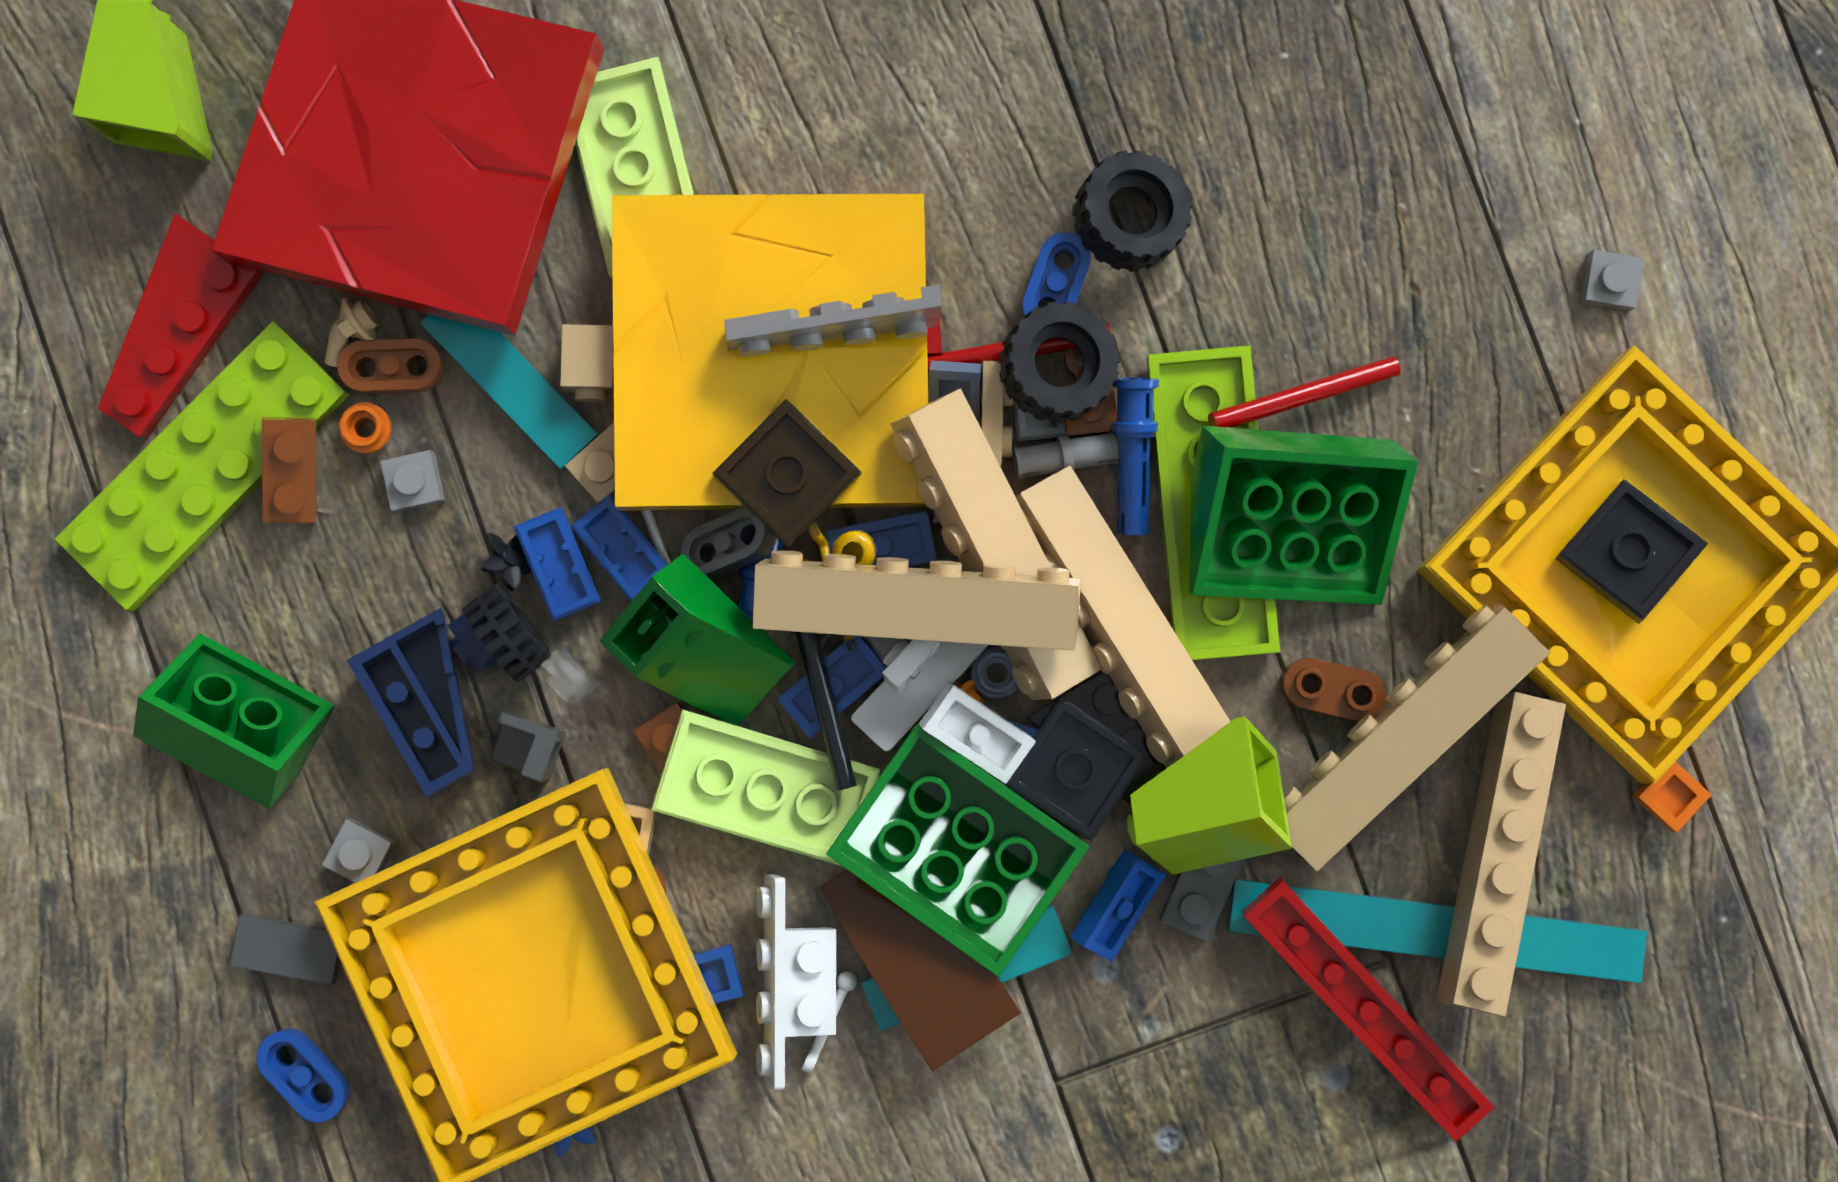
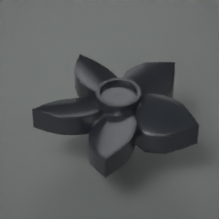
[480,532,532,592]

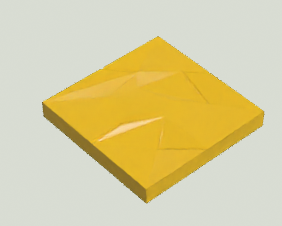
[612,194,928,511]
[1416,345,1838,784]
[314,768,738,1182]

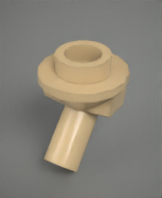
[324,295,379,367]

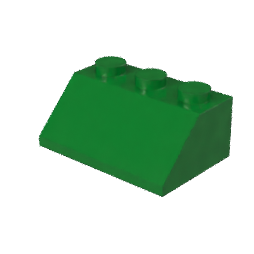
[133,633,334,809]

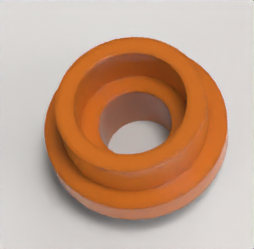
[339,402,392,454]

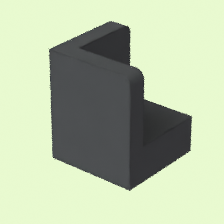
[491,711,567,782]

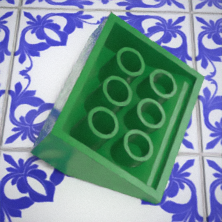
[1189,426,1419,605]
[826,723,1090,977]

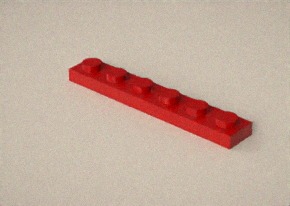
[1241,877,1495,1142]

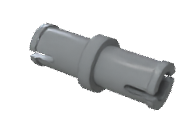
[1012,431,1119,480]

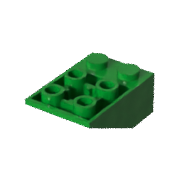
[599,554,796,726]

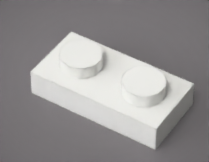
[919,681,1036,784]

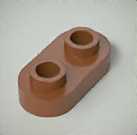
[337,338,445,394]
[1281,658,1386,721]

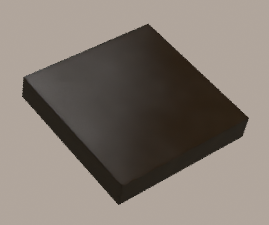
[712,399,862,548]

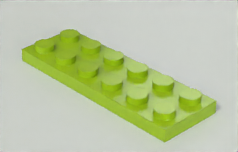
[55,321,350,612]
[1146,345,1280,660]

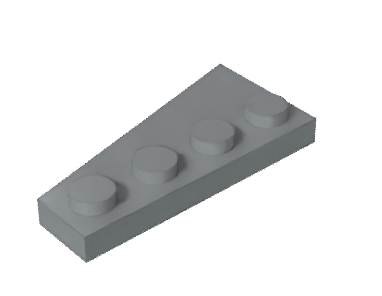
[724,284,942,357]

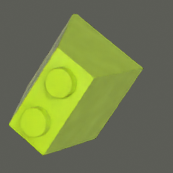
[72,0,213,162]
[1127,716,1292,875]

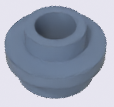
[971,647,1018,699]

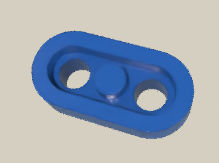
[1021,232,1091,317]
[256,1028,350,1122]

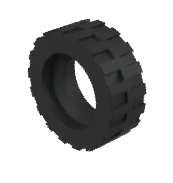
[1072,150,1193,272]
[998,302,1120,423]

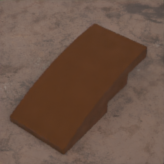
[820,870,1021,1071]

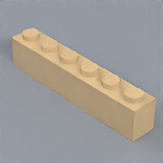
[890,388,1102,700]
[1016,466,1231,768]
[753,551,1081,651]
[1283,603,1551,871]
[1436,692,1566,1017]

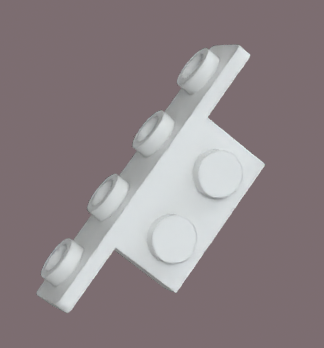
[851,639,989,752]
[756,874,836,1090]

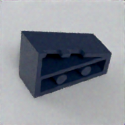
[347,608,477,799]

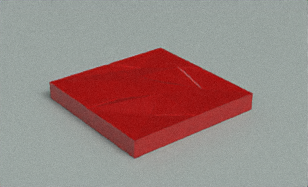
[211,0,604,336]

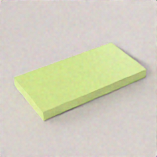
[575,57,694,279]
[651,709,881,866]

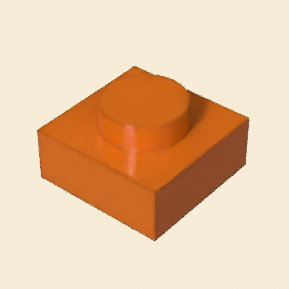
[1632,761,1712,833]

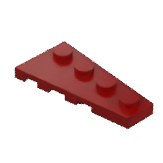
[98,213,264,440]

